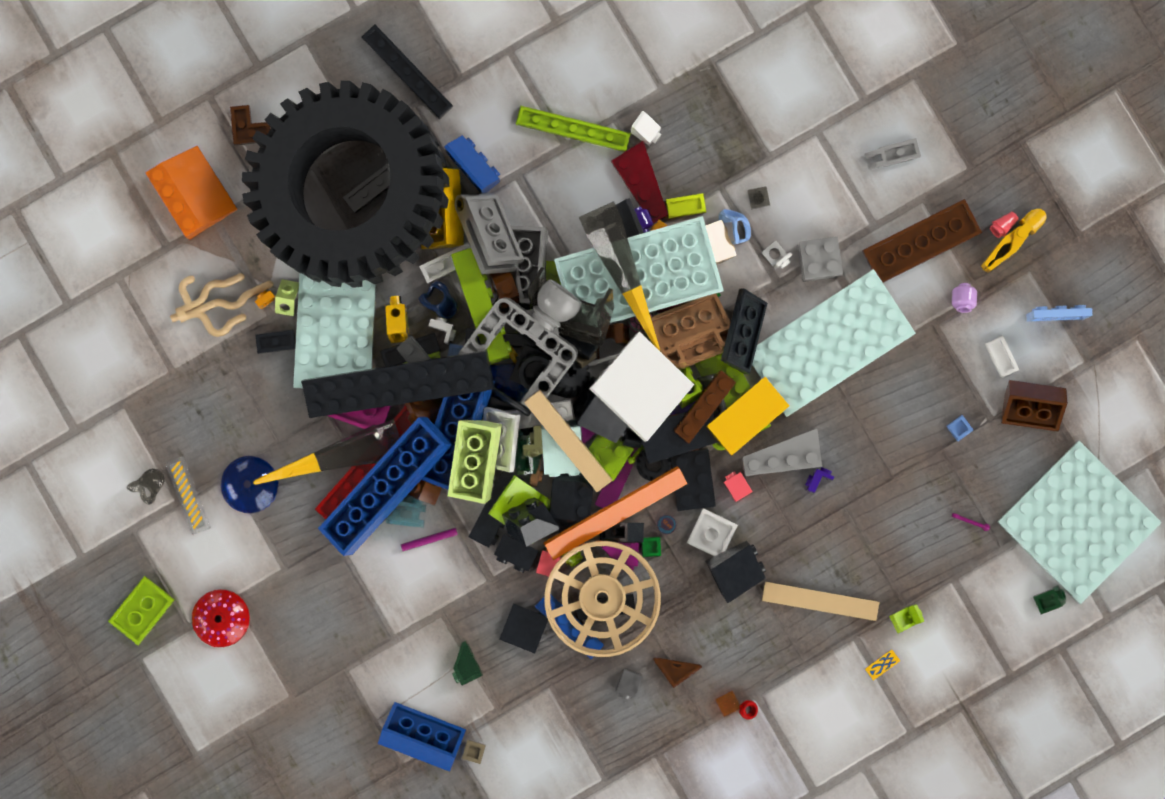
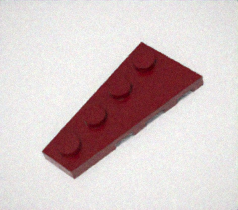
[611,141,668,225]

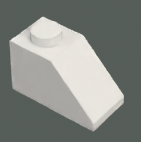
[631,111,662,146]

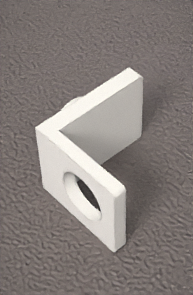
[762,241,792,270]

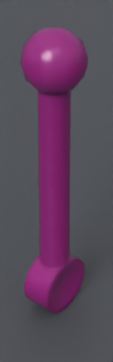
[951,513,990,531]

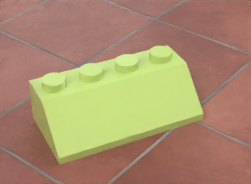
[448,420,502,504]

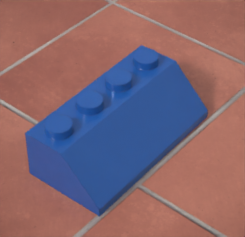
[378,702,466,772]

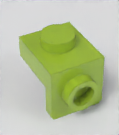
[889,604,924,633]

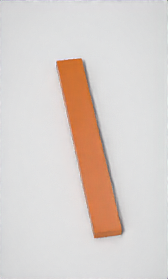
[543,466,687,560]

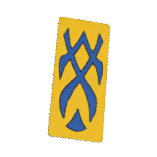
[865,650,900,680]

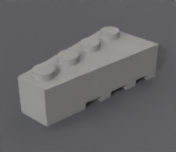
[510,225,548,306]

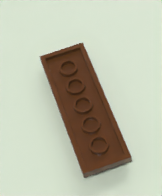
[862,199,982,283]

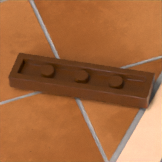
[673,370,736,443]

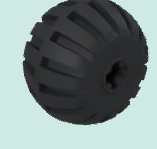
[543,351,590,398]

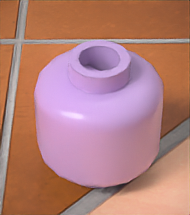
[952,283,977,313]

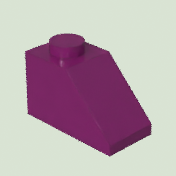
[601,542,639,570]

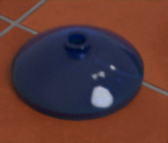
[221,456,278,513]

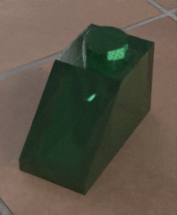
[515,434,543,475]
[452,640,483,686]

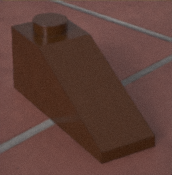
[488,272,519,309]

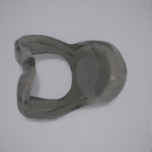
[126,468,165,505]

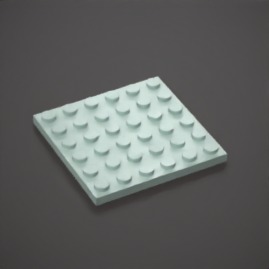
[997,441,1162,604]

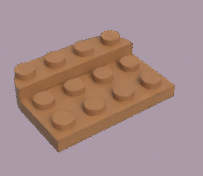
[651,294,730,369]

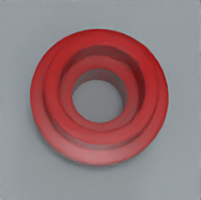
[739,700,758,720]

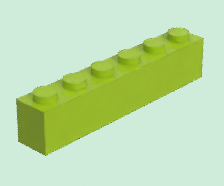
[451,248,512,365]

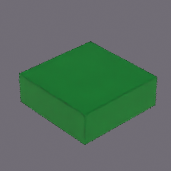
[641,537,661,557]

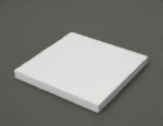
[589,332,694,442]

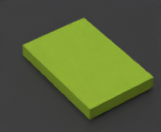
[108,576,175,645]

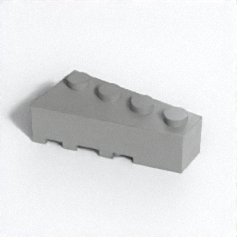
[742,429,822,477]

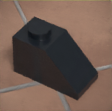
[600,522,644,542]

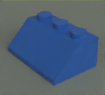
[444,135,500,193]

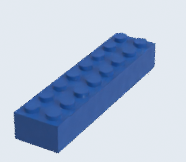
[318,417,453,556]

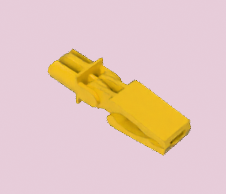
[981,209,1046,273]

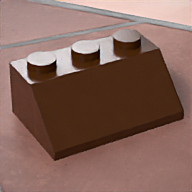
[1001,380,1068,432]

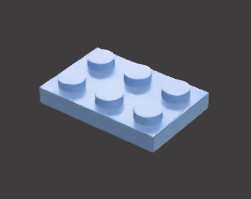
[1026,305,1093,322]

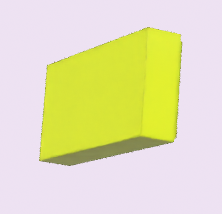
[666,193,706,219]

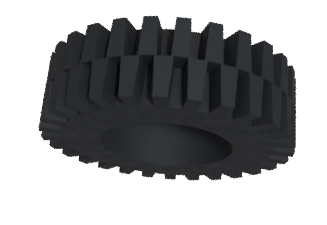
[242,80,450,288]

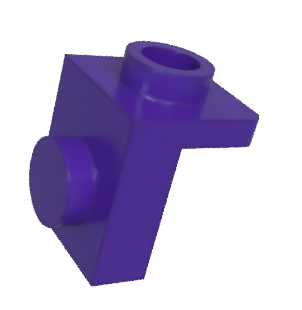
[805,467,834,493]

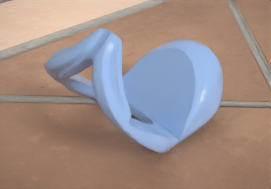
[719,209,751,244]

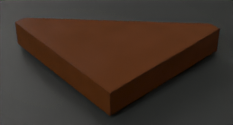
[653,657,702,688]

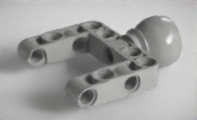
[458,279,582,409]

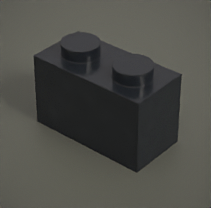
[494,534,539,573]

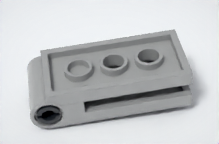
[455,193,524,274]

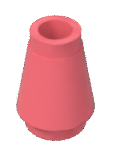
[990,211,1019,238]

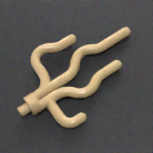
[170,273,273,337]

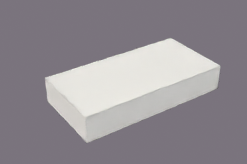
[985,336,1019,378]

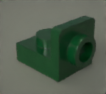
[1033,585,1066,614]

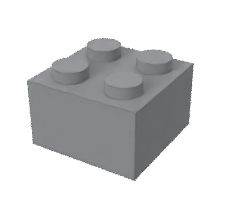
[798,236,843,282]

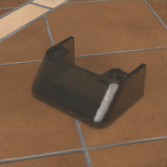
[528,267,614,346]

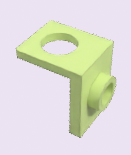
[275,279,299,316]

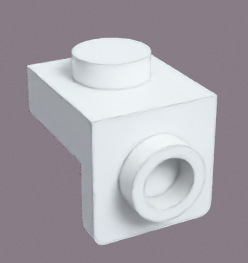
[429,317,456,345]

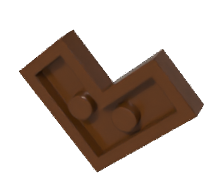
[230,105,271,145]

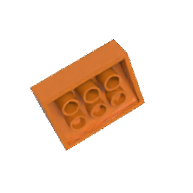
[145,146,238,240]

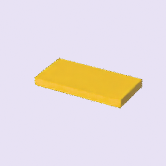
[706,377,790,456]

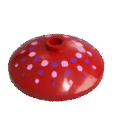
[192,589,250,647]

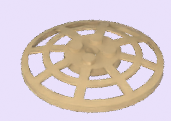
[544,541,661,657]

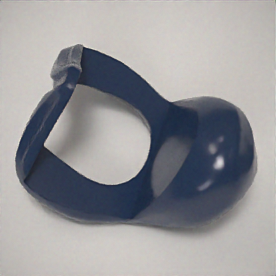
[418,281,458,319]

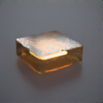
[715,691,740,717]

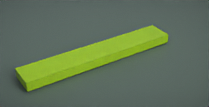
[516,105,631,152]

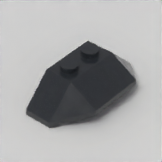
[549,473,593,533]

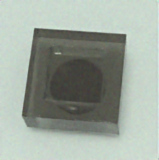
[747,186,770,210]

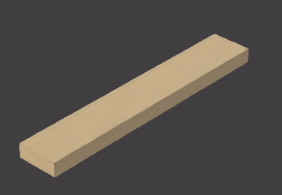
[524,389,612,492]
[762,582,879,621]

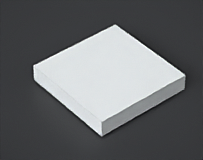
[687,508,738,556]

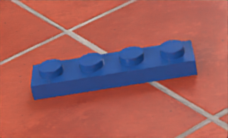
[534,594,604,659]

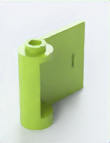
[488,475,550,525]

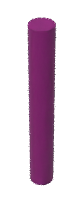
[401,528,458,551]

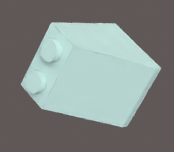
[541,419,582,477]

